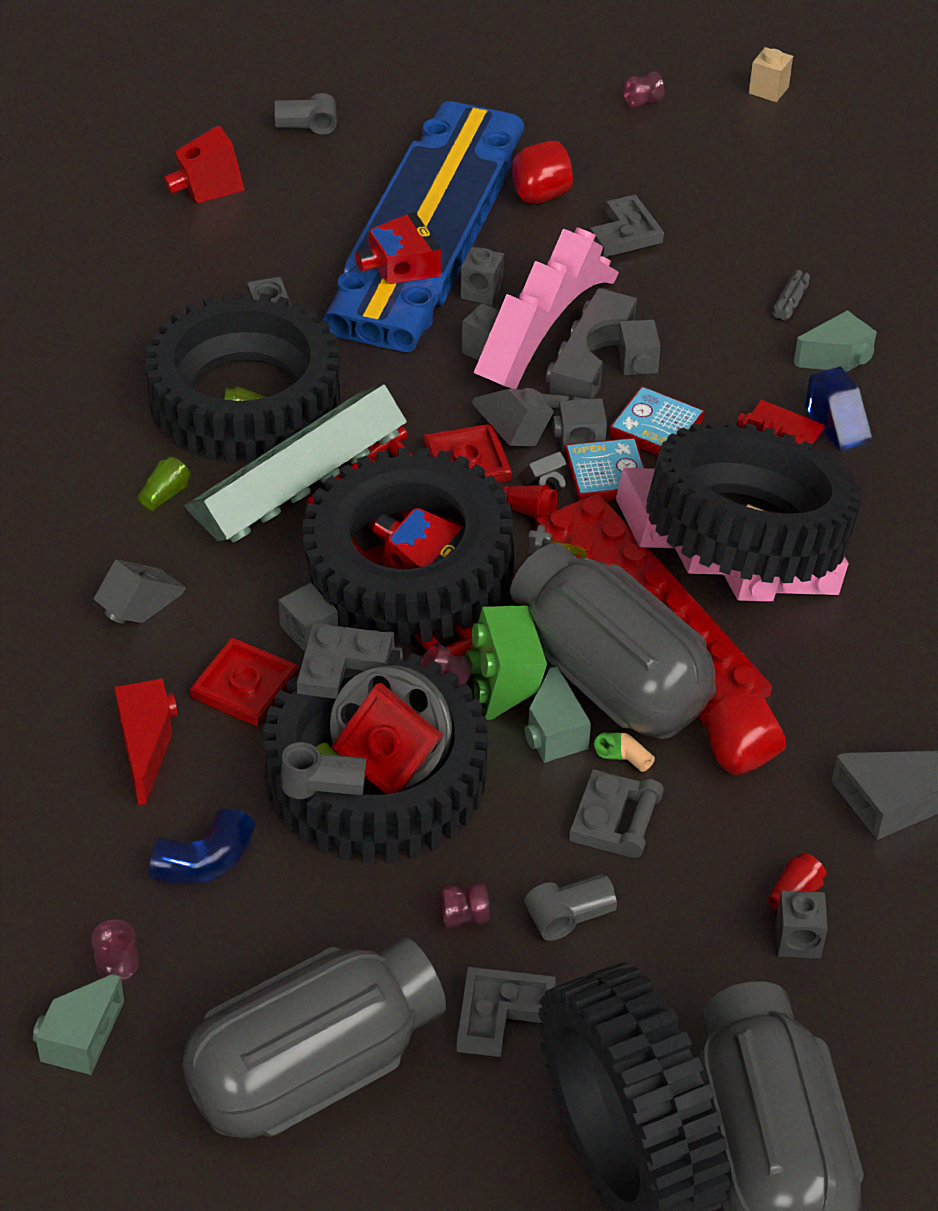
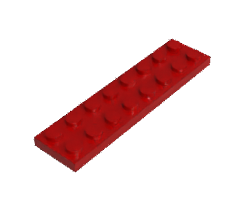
[535,493,772,726]

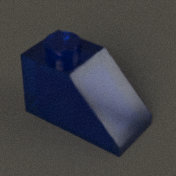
[805,366,872,451]

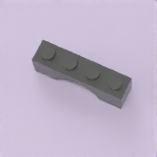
[546,288,637,400]

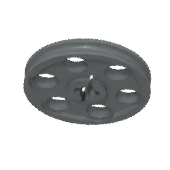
[330,665,452,788]

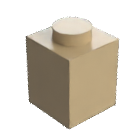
[749,47,793,102]

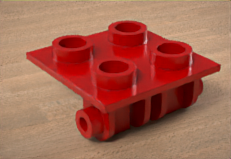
[736,400,825,444]

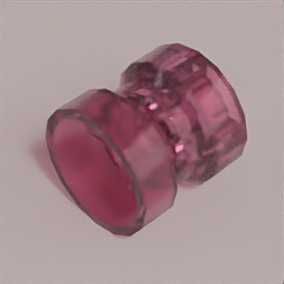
[623,71,665,109]
[421,642,472,687]
[441,881,490,929]
[91,919,139,980]

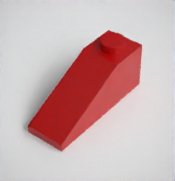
[114,678,178,805]

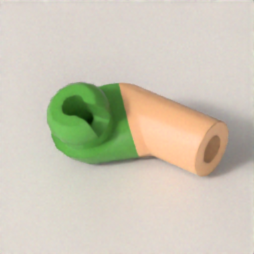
[594,733,655,772]

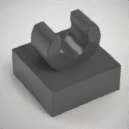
[518,451,566,492]

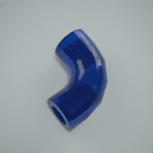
[149,808,255,885]

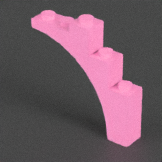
[474,227,619,389]
[616,468,849,601]

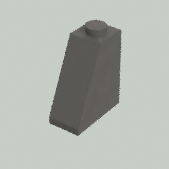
[831,751,938,840]

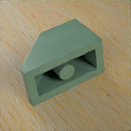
[793,310,877,372]
[525,666,591,763]
[33,974,124,1075]

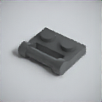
[569,769,664,858]

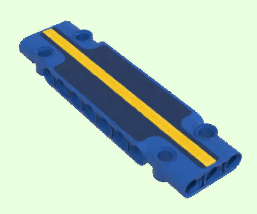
[322,101,524,352]

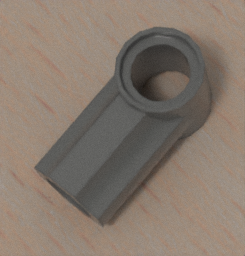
[275,93,337,135]
[281,742,366,799]
[524,874,617,941]

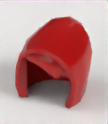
[511,141,573,204]
[706,690,786,776]

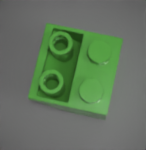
[464,606,547,720]

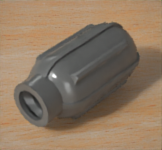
[510,543,716,739]
[182,937,446,1138]
[700,981,864,1211]

